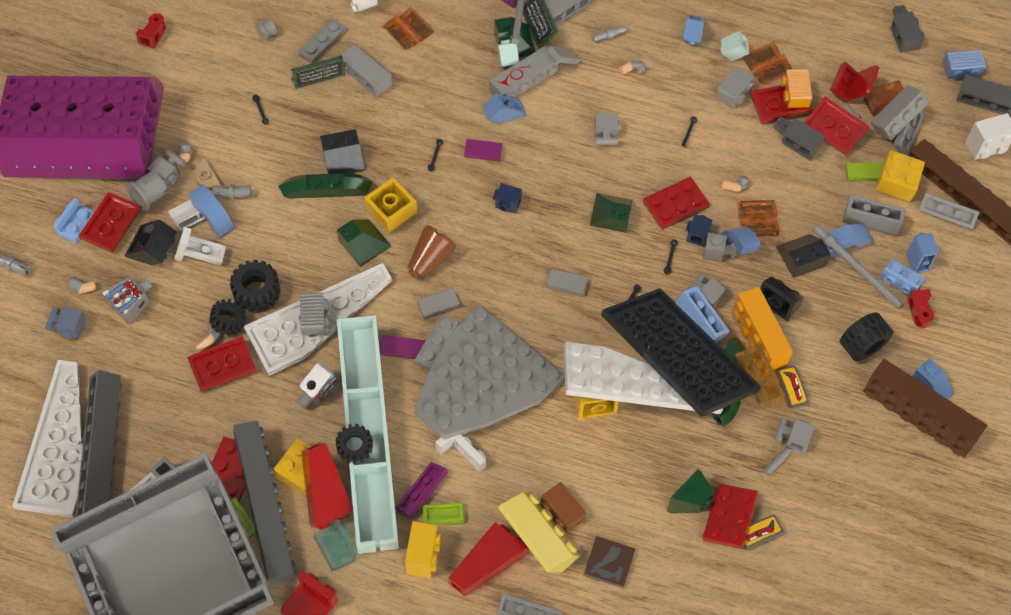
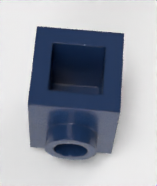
[493,183,522,214]
[686,214,713,247]

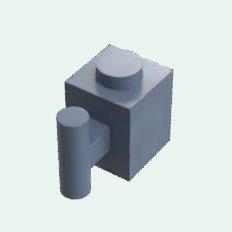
[45,307,86,339]

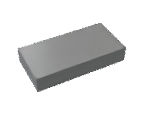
[547,46,581,64]
[546,269,588,297]
[417,288,460,319]

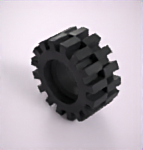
[209,299,246,336]
[335,424,373,464]

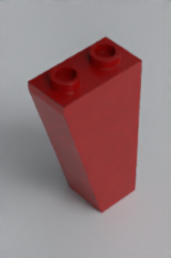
[301,442,353,530]
[448,522,528,597]

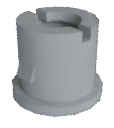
[126,171,168,211]

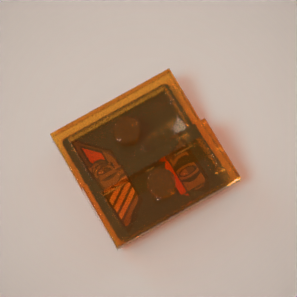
[383,7,434,50]
[742,42,792,84]
[738,200,780,237]

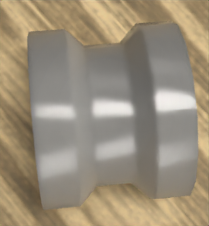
[256,18,277,40]

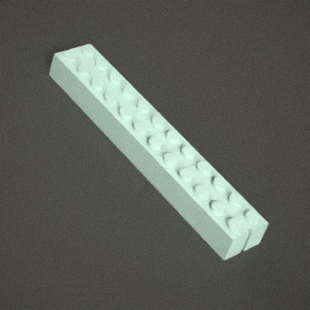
[337,315,399,554]

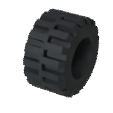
[230,260,281,313]
[839,312,894,361]

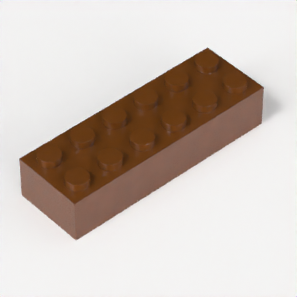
[863,358,988,458]

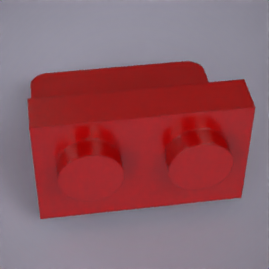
[830,62,879,103]
[281,571,338,615]

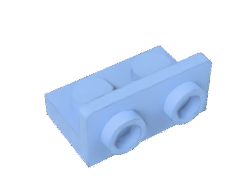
[53,198,95,244]
[880,259,925,295]

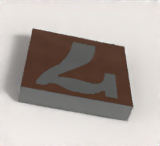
[584,536,635,588]

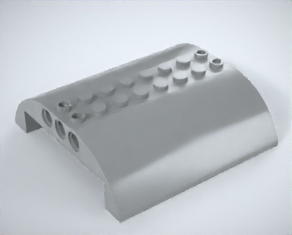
[50,453,274,615]

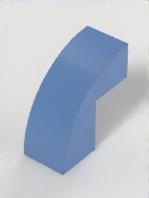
[188,184,234,238]
[819,224,873,257]
[721,226,760,255]

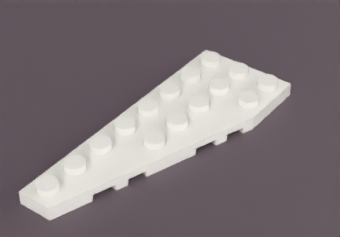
[244,263,392,376]
[564,342,723,414]
[12,360,83,518]

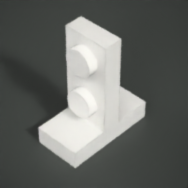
[174,227,226,266]
[435,432,486,472]

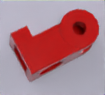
[136,13,166,49]
[907,289,934,328]

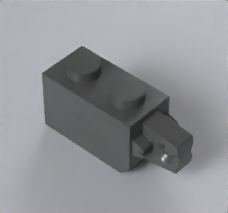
[890,5,925,53]
[773,117,825,161]

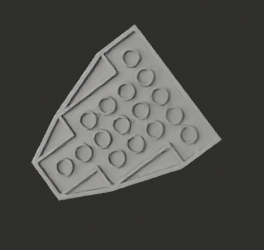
[414,306,565,439]

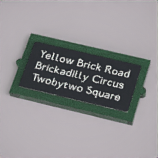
[523,0,559,49]
[291,55,346,89]

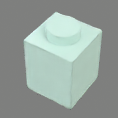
[720,31,749,62]
[497,39,519,67]

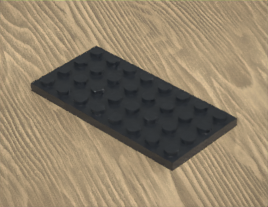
[601,288,761,417]

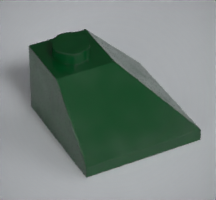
[494,17,535,57]
[590,193,633,233]
[337,219,391,267]
[667,469,714,514]

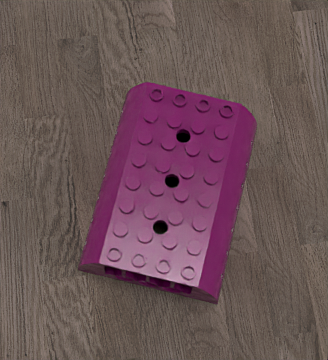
[0,75,164,179]

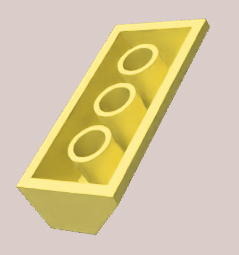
[498,492,580,572]

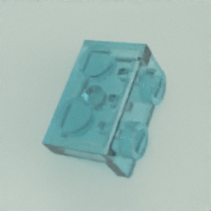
[314,520,357,571]

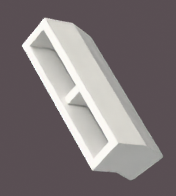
[168,190,211,231]

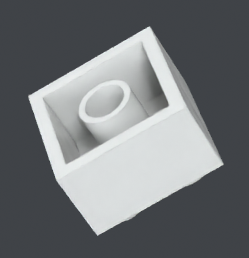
[965,113,1011,160]

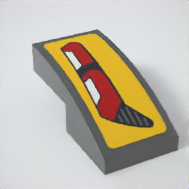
[776,365,809,408]
[744,514,785,551]

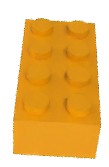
[732,287,793,376]

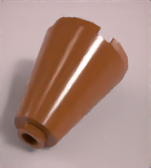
[407,225,456,279]

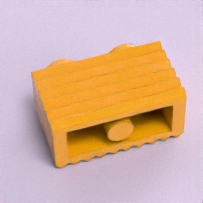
[781,69,812,108]

